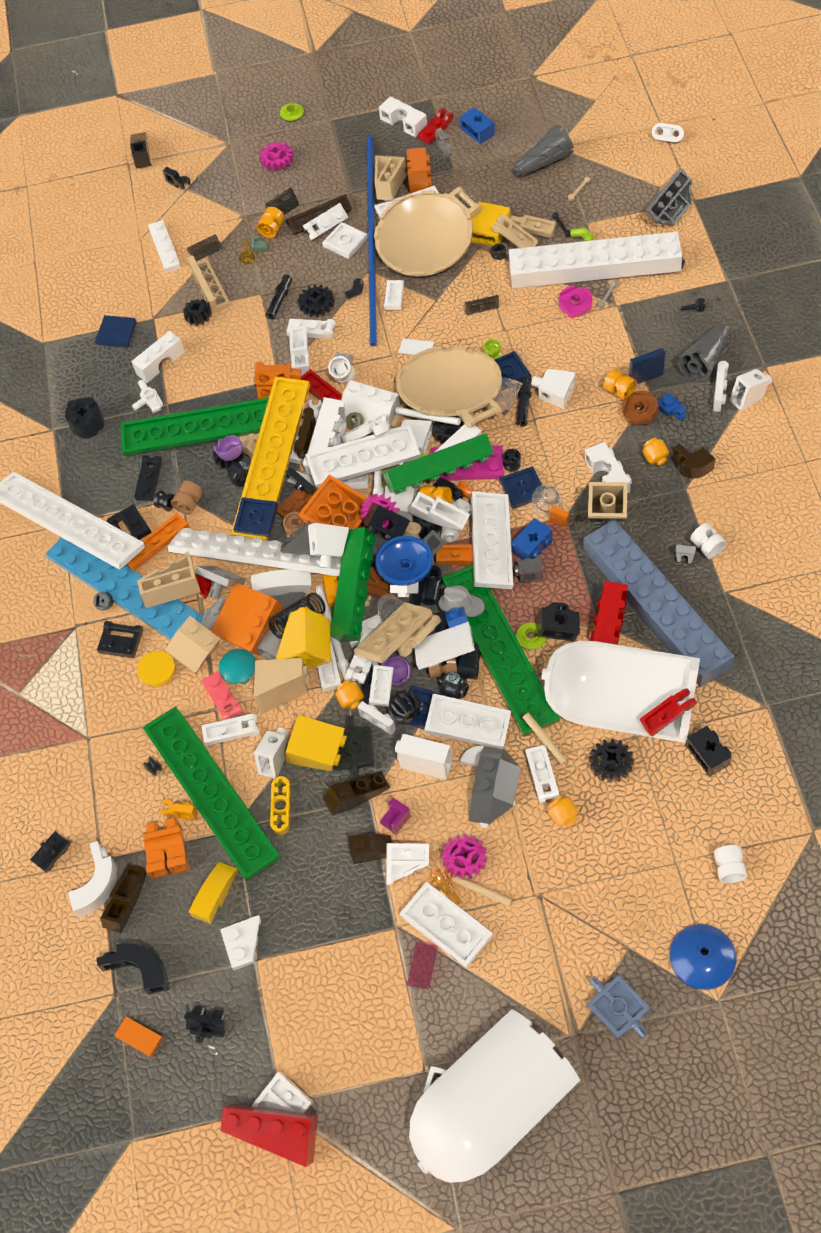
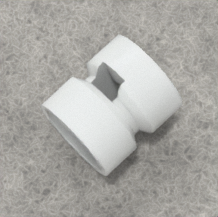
[328,356,355,385]
[690,523,727,559]
[714,845,748,883]

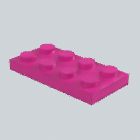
[431,445,503,481]

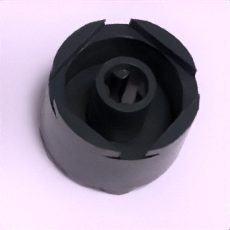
[65,397,105,438]

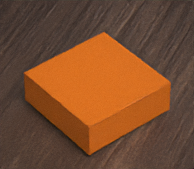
[550,506,569,528]

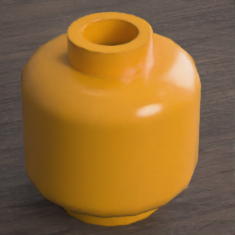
[642,438,670,466]
[335,680,364,710]
[548,796,579,827]

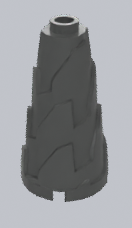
[513,125,574,178]
[677,323,730,382]

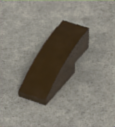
[100,864,147,933]

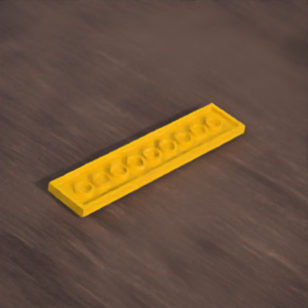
[231,377,310,541]

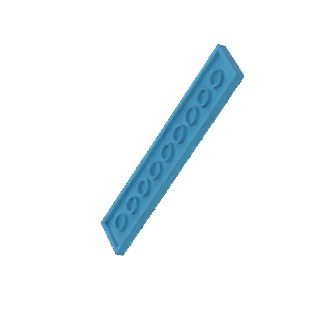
[45,537,203,640]

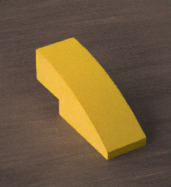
[189,862,238,924]

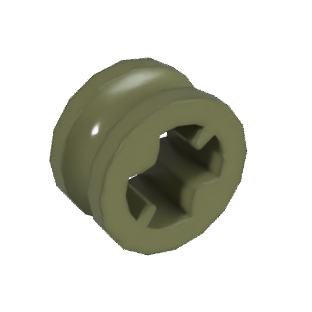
[346,412,364,429]

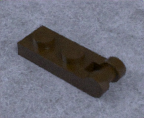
[294,408,316,459]

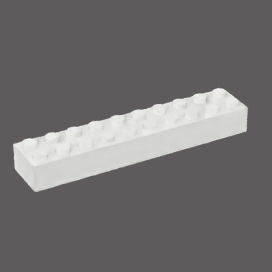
[509,232,682,288]

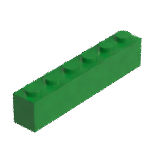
[382,433,494,494]
[330,527,375,642]

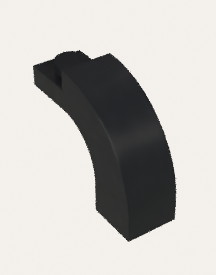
[96,943,170,995]

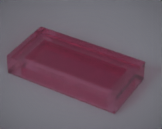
[407,942,438,990]

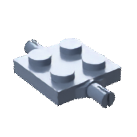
[587,975,650,1040]

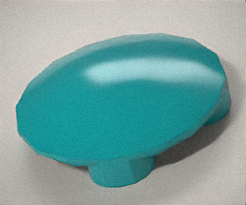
[219,649,256,684]

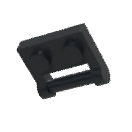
[106,504,152,540]
[97,621,143,658]

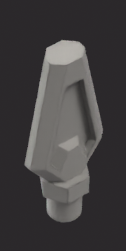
[200,597,226,630]

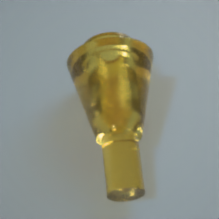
[239,239,255,265]
[429,869,462,905]

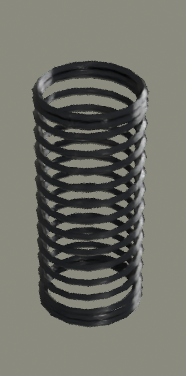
[269,592,326,639]

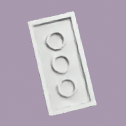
[424,694,511,749]
[399,882,493,969]

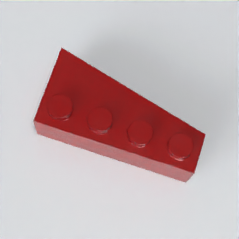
[590,581,628,645]
[220,1104,318,1167]

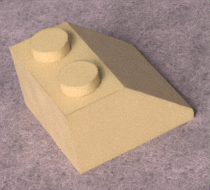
[165,616,220,674]

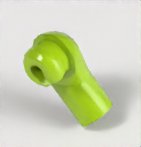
[570,228,594,241]

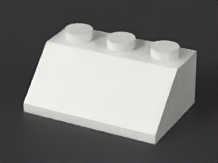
[342,380,400,424]

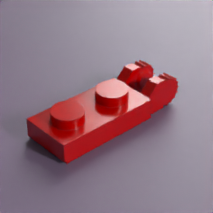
[417,108,454,145]
[639,688,697,737]

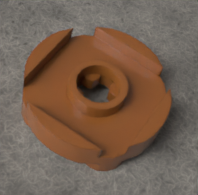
[622,390,659,425]

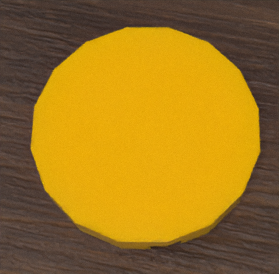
[137,651,176,687]

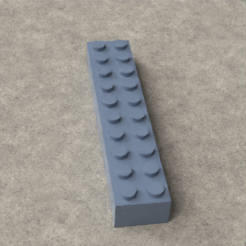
[583,519,735,688]

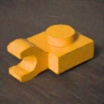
[160,799,198,821]

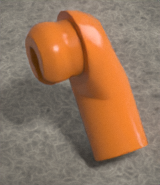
[457,481,477,499]

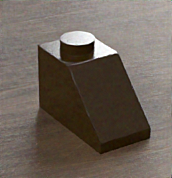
[348,832,392,864]

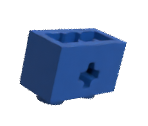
[460,107,495,144]
[511,518,553,560]

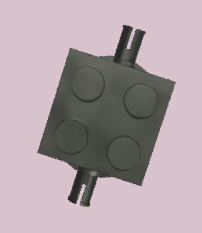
[334,716,375,779]

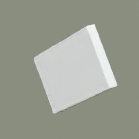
[415,622,475,670]

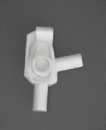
[131,380,163,414]

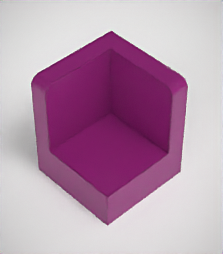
[380,798,411,835]

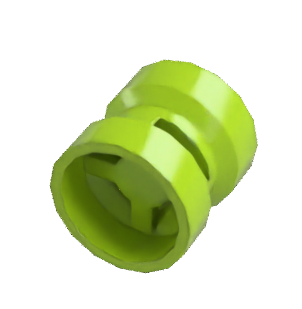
[484,339,501,360]

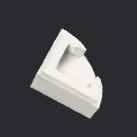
[460,746,484,767]

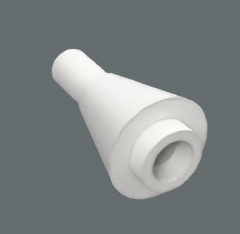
[441,527,459,542]

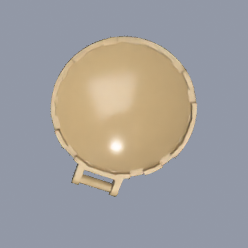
[374,187,482,276]
[396,345,502,428]

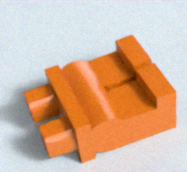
[255,362,301,399]
[143,818,190,879]

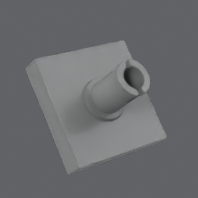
[195,566,246,599]

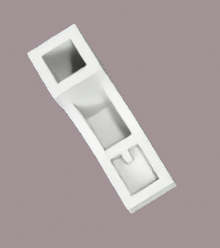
[68,841,117,918]

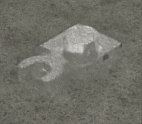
[435,128,452,157]

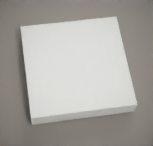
[322,222,368,259]

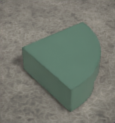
[251,236,268,253]

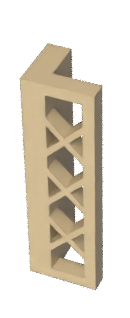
[187,256,231,313]

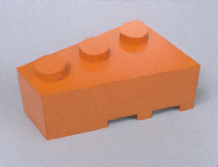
[406,147,432,193]

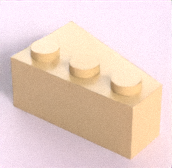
[375,156,407,201]
[137,551,201,608]

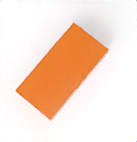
[114,1017,163,1058]

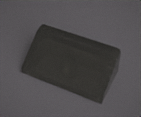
[265,187,299,215]
[187,234,223,262]
[464,295,499,315]

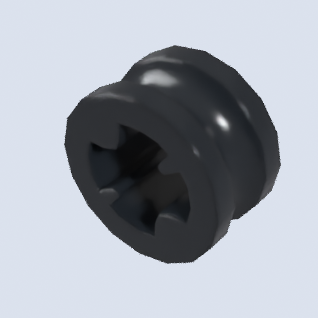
[491,243,506,260]
[143,757,162,777]

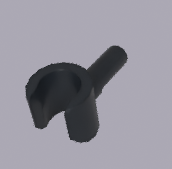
[681,298,706,312]

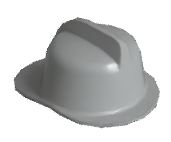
[439,585,485,617]

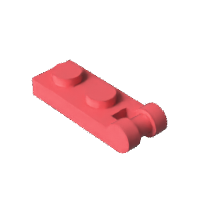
[201,671,243,720]

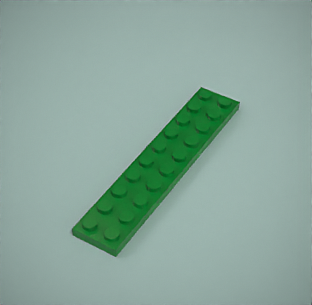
[121,397,269,456]
[442,565,560,737]
[142,706,281,882]

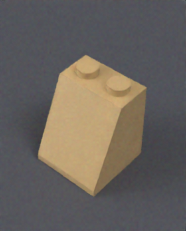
[588,482,628,520]
[254,658,311,713]

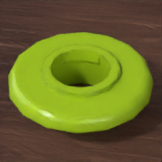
[280,103,304,121]
[516,622,546,650]

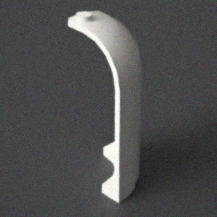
[542,641,700,743]
[409,1009,580,1183]

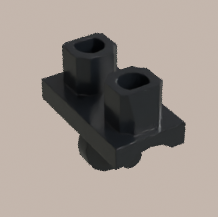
[30,831,71,873]
[184,1005,225,1043]

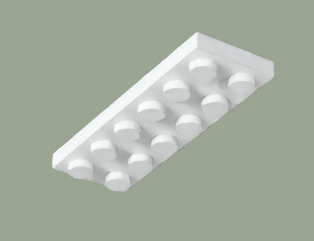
[305,424,421,488]
[471,491,513,590]

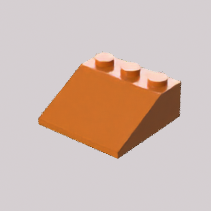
[298,474,367,529]
[211,582,284,656]

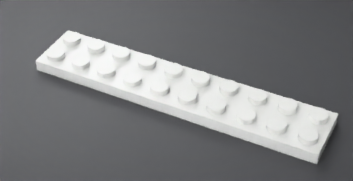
[0,472,145,570]
[168,528,342,576]

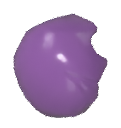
[214,435,243,461]
[381,656,412,686]

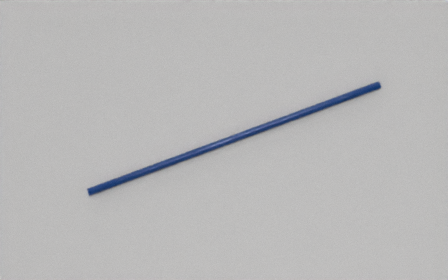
[367,136,377,347]

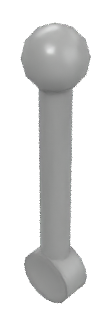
[598,280,618,308]

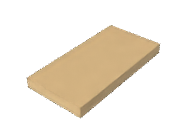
[354,602,433,663]

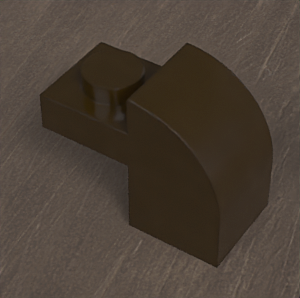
[673,443,716,479]

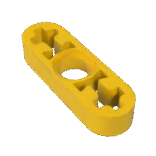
[270,776,291,835]

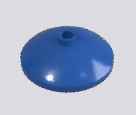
[376,536,433,586]
[669,924,737,990]

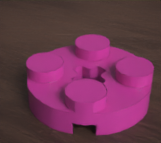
[558,286,592,318]

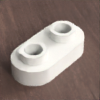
[652,123,684,142]

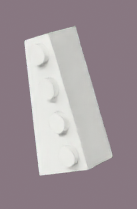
[303,397,348,476]

